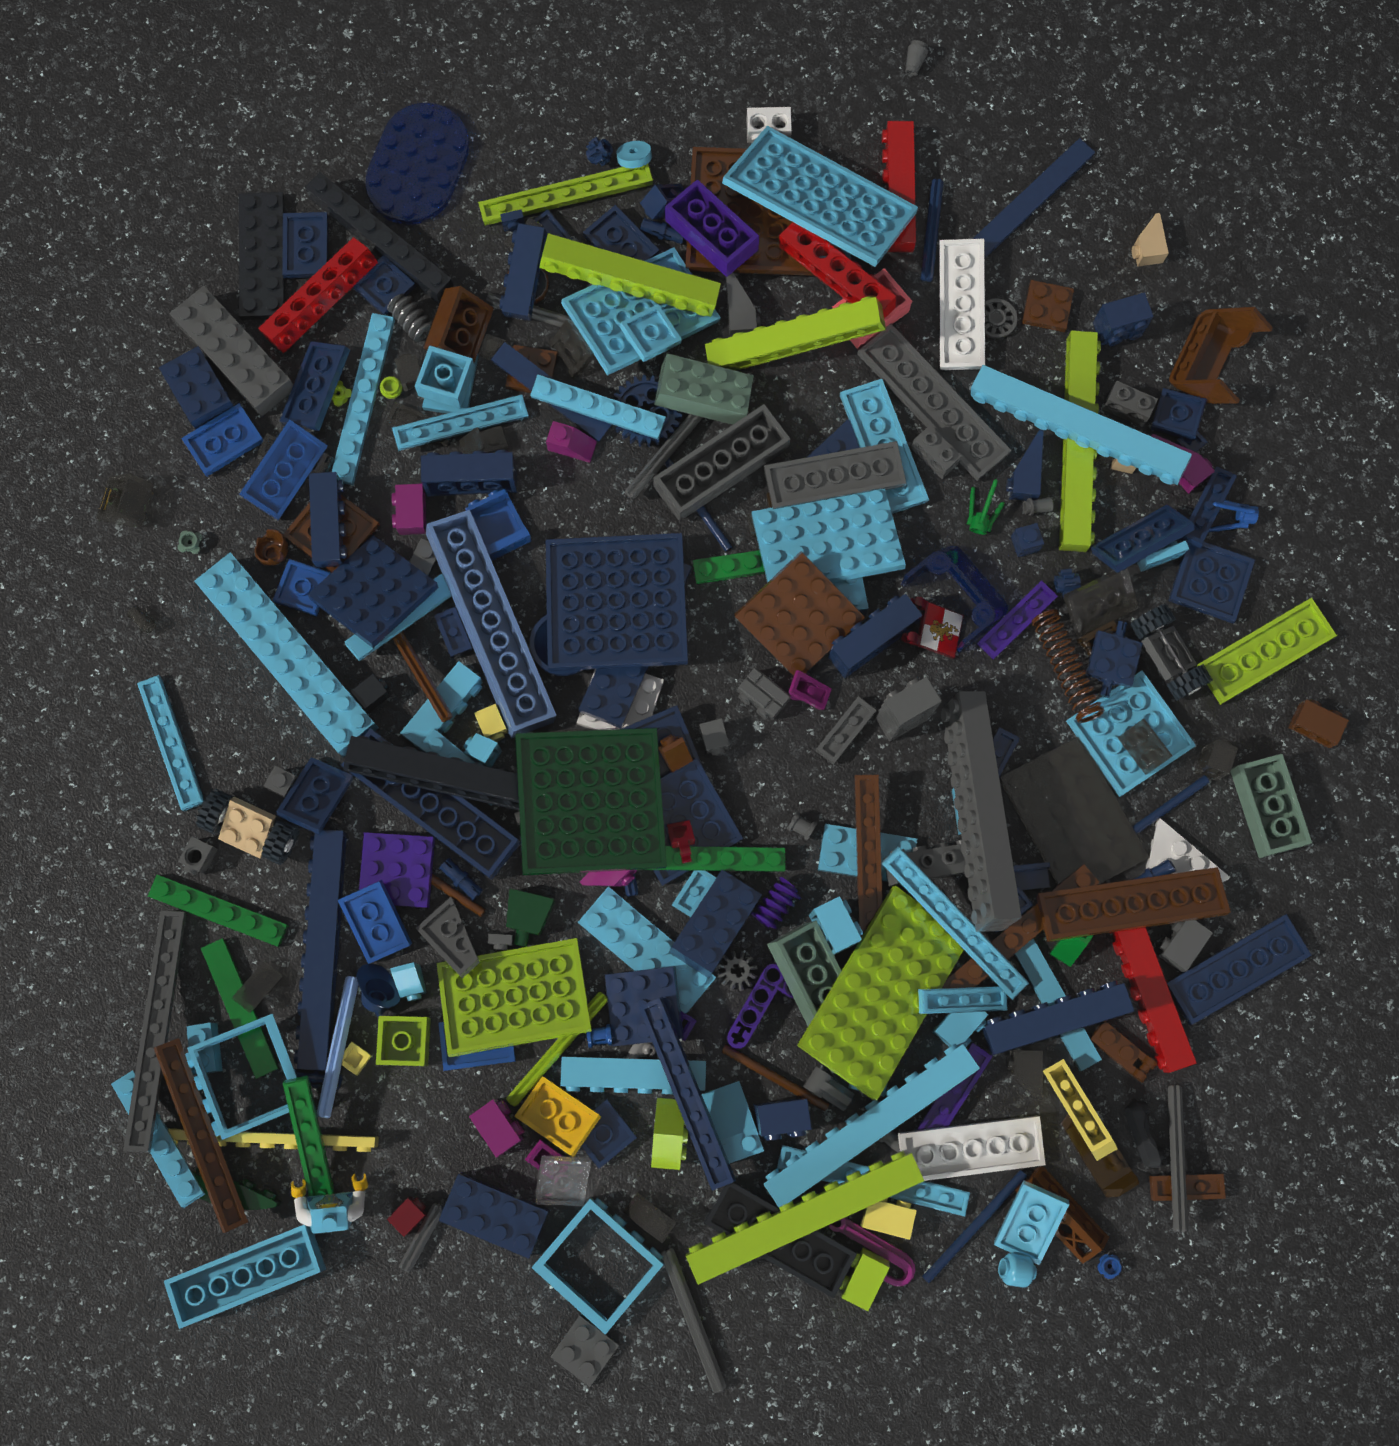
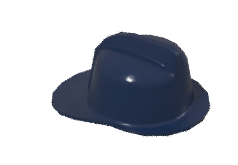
[356,964,400,1017]

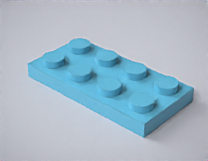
[818,824,917,882]

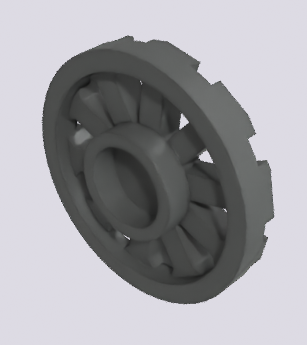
[985,298,1017,340]

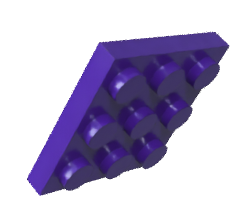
[359,832,435,908]

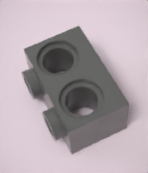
[1102,381,1158,427]
[911,425,962,479]

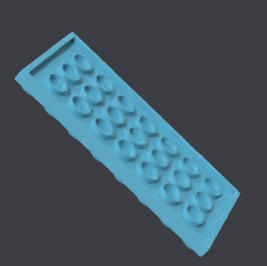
[722,126,918,267]

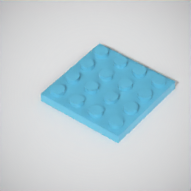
[1066,671,1196,797]

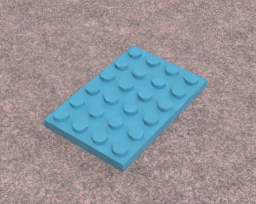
[561,248,720,376]
[752,489,906,583]

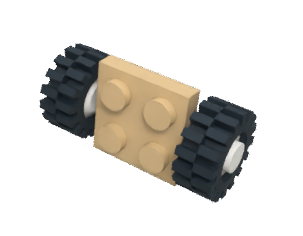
[196,789,300,865]

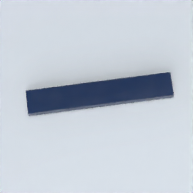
[491,342,612,442]

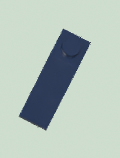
[1006,430,1043,501]

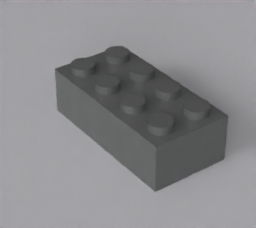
[876,677,941,742]

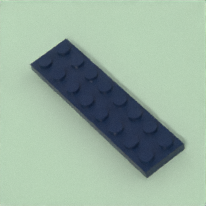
[579,563,692,729]

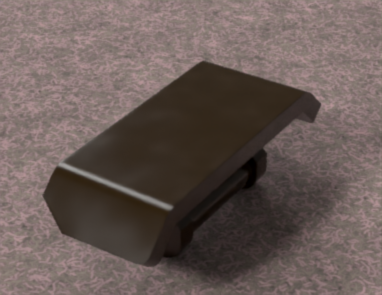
[1061,1102,1139,1197]

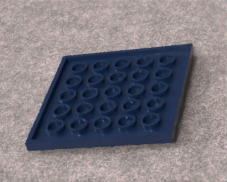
[546,533,688,671]

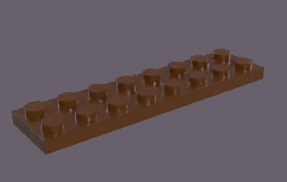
[1036,867,1231,942]

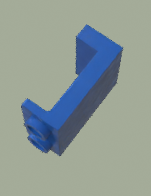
[465,489,532,561]

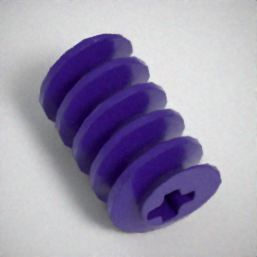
[751,877,801,929]

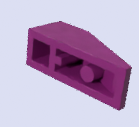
[1151,434,1215,494]

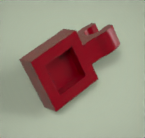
[667,820,695,864]

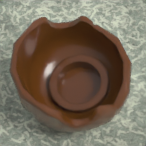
[254,529,289,566]

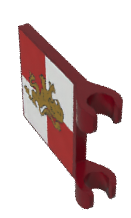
[901,596,964,659]

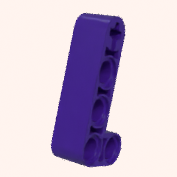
[727,964,794,1049]

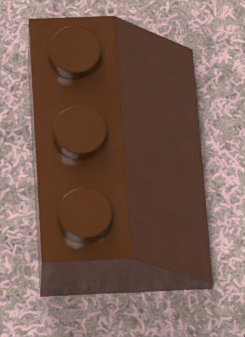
[423,286,494,363]

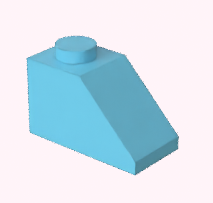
[463,733,502,768]
[390,962,427,1002]

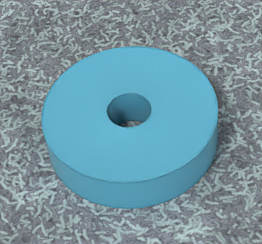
[616,141,652,168]

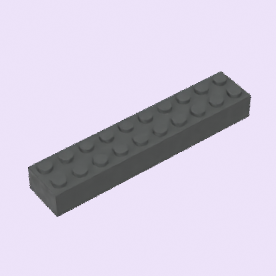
[941,691,1022,932]

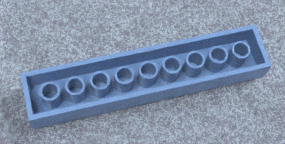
[426,510,557,738]

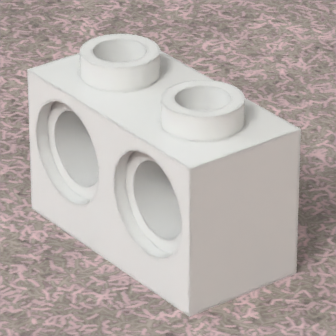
[746,107,792,143]

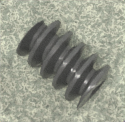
[387,293,433,342]

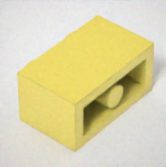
[860,1198,917,1240]

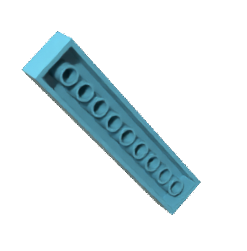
[194,552,378,757]

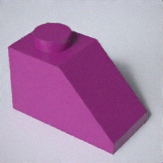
[546,421,597,463]
[580,870,637,887]

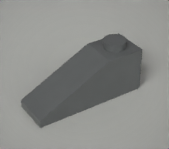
[725,272,761,337]

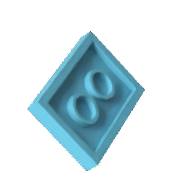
[994,1180,1069,1265]

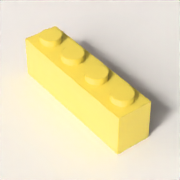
[1043,1059,1118,1161]

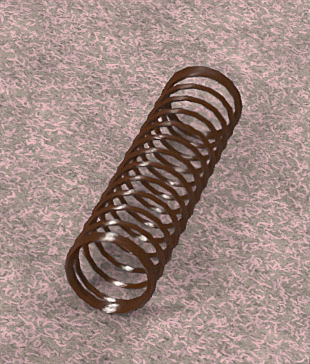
[1031,609,1105,723]

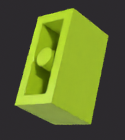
[840,1248,890,1311]

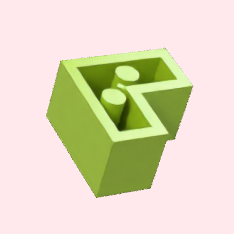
[651,1098,688,1170]

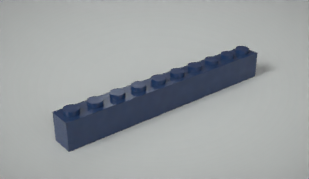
[294,830,347,1070]

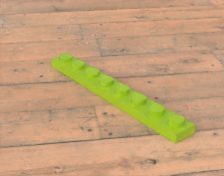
[478,164,653,226]

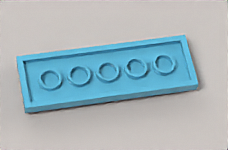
[840,379,929,514]
[578,887,716,1014]

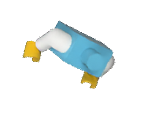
[291,1173,368,1234]

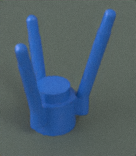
[1209,500,1259,532]

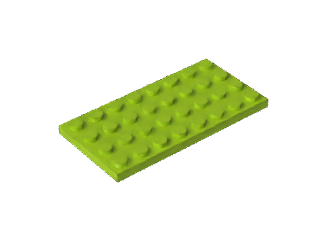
[797,886,964,1100]

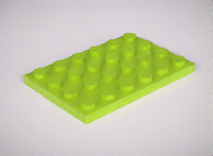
[437,938,592,1057]

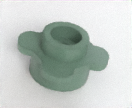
[177,531,203,554]

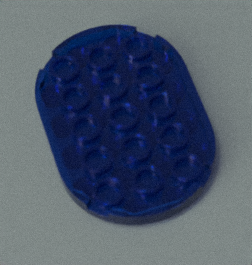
[366,103,469,225]

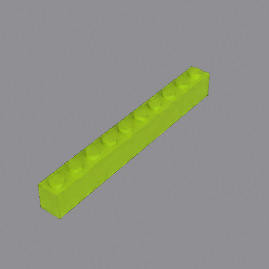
[1059,331,1101,552]
[686,1150,924,1285]

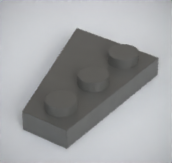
[416,897,480,978]

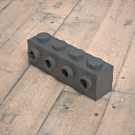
[883,840,966,886]

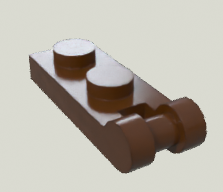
[1090,1021,1157,1083]

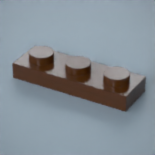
[1149,1173,1226,1201]

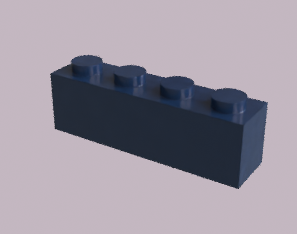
[499,223,547,321]
[309,472,347,568]

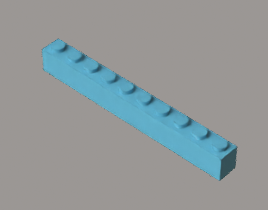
[971,365,1192,485]
[763,1043,980,1207]

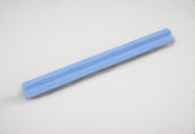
[317,976,358,1119]

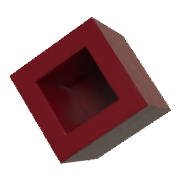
[387,1196,427,1237]

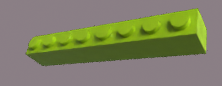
[539,233,721,317]
[705,296,886,371]

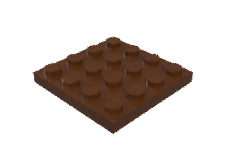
[734,551,865,676]

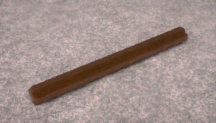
[392,631,453,722]

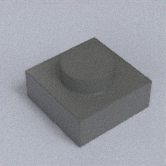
[488,934,514,950]

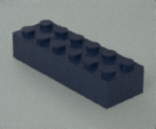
[982,981,1134,1056]

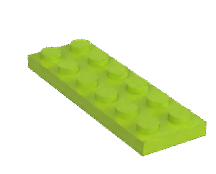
[1196,598,1337,705]

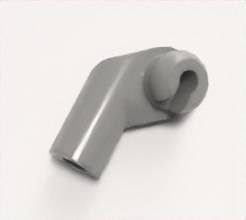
[625,1042,656,1059]

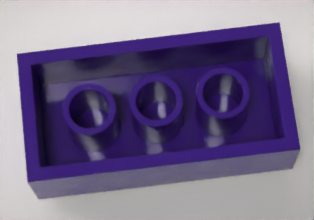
[665,180,759,277]

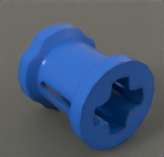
[587,1024,612,1048]

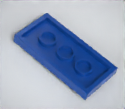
[239,420,328,521]

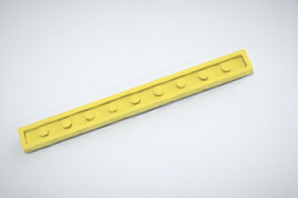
[168,1129,379,1152]

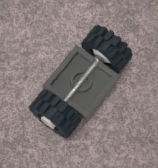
[1130,603,1213,701]

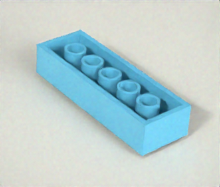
[164,1225,326,1329]

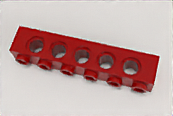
[779,222,896,319]
[258,237,378,354]

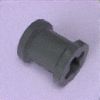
[787,812,817,841]

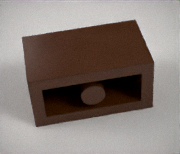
[1288,699,1349,748]

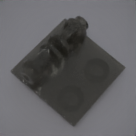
[1118,718,1173,775]

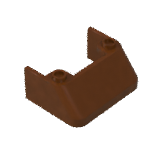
[1169,307,1273,404]

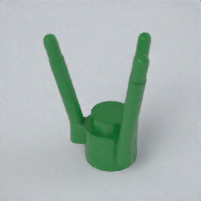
[967,479,1005,535]

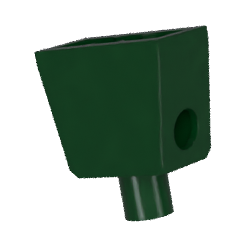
[506,889,555,947]

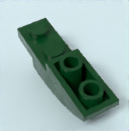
[191,1166,282,1210]

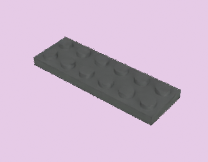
[764,441,906,509]

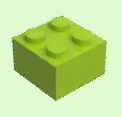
[376,1016,431,1066]

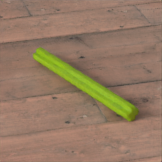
[506,992,608,1107]

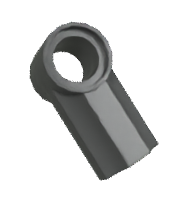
[803,1067,854,1111]

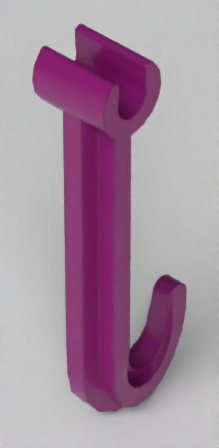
[829,1217,915,1286]

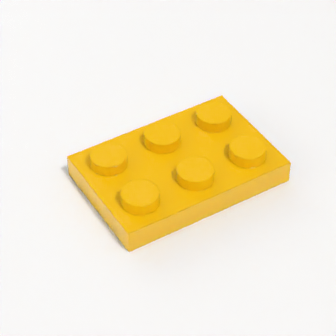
[514,1076,601,1157]

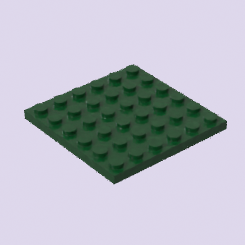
[515,728,667,875]

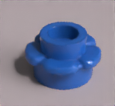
[1097,1254,1122,1279]

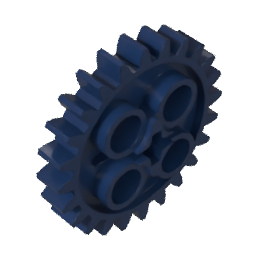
[614,375,682,447]

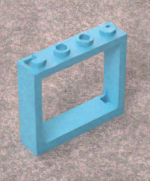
[185,1014,297,1140]
[532,1197,664,1334]

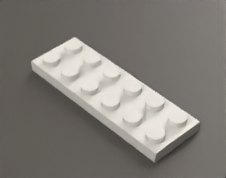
[940,239,985,370]
[898,1115,1045,1181]

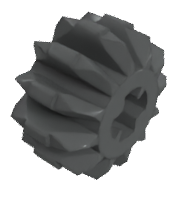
[717,951,757,991]

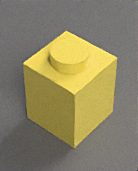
[474,704,508,742]

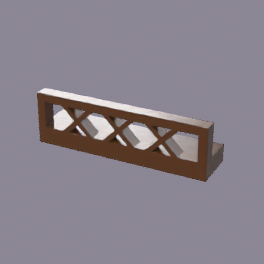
[1015,1165,1110,1264]

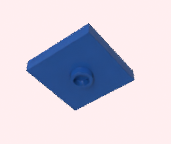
[273,559,331,617]

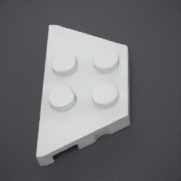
[1146,819,1230,882]

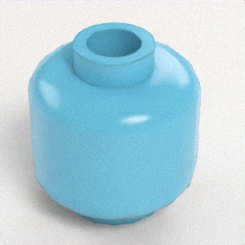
[998,1253,1037,1288]

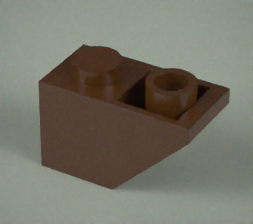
[658,734,693,772]

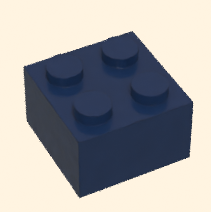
[1093,292,1154,346]

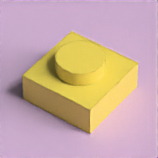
[342,1042,372,1076]

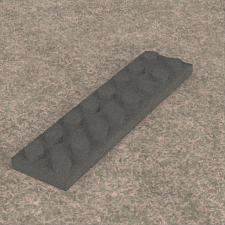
[858,324,1012,481]

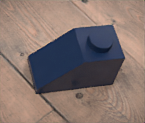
[640,183,685,220]

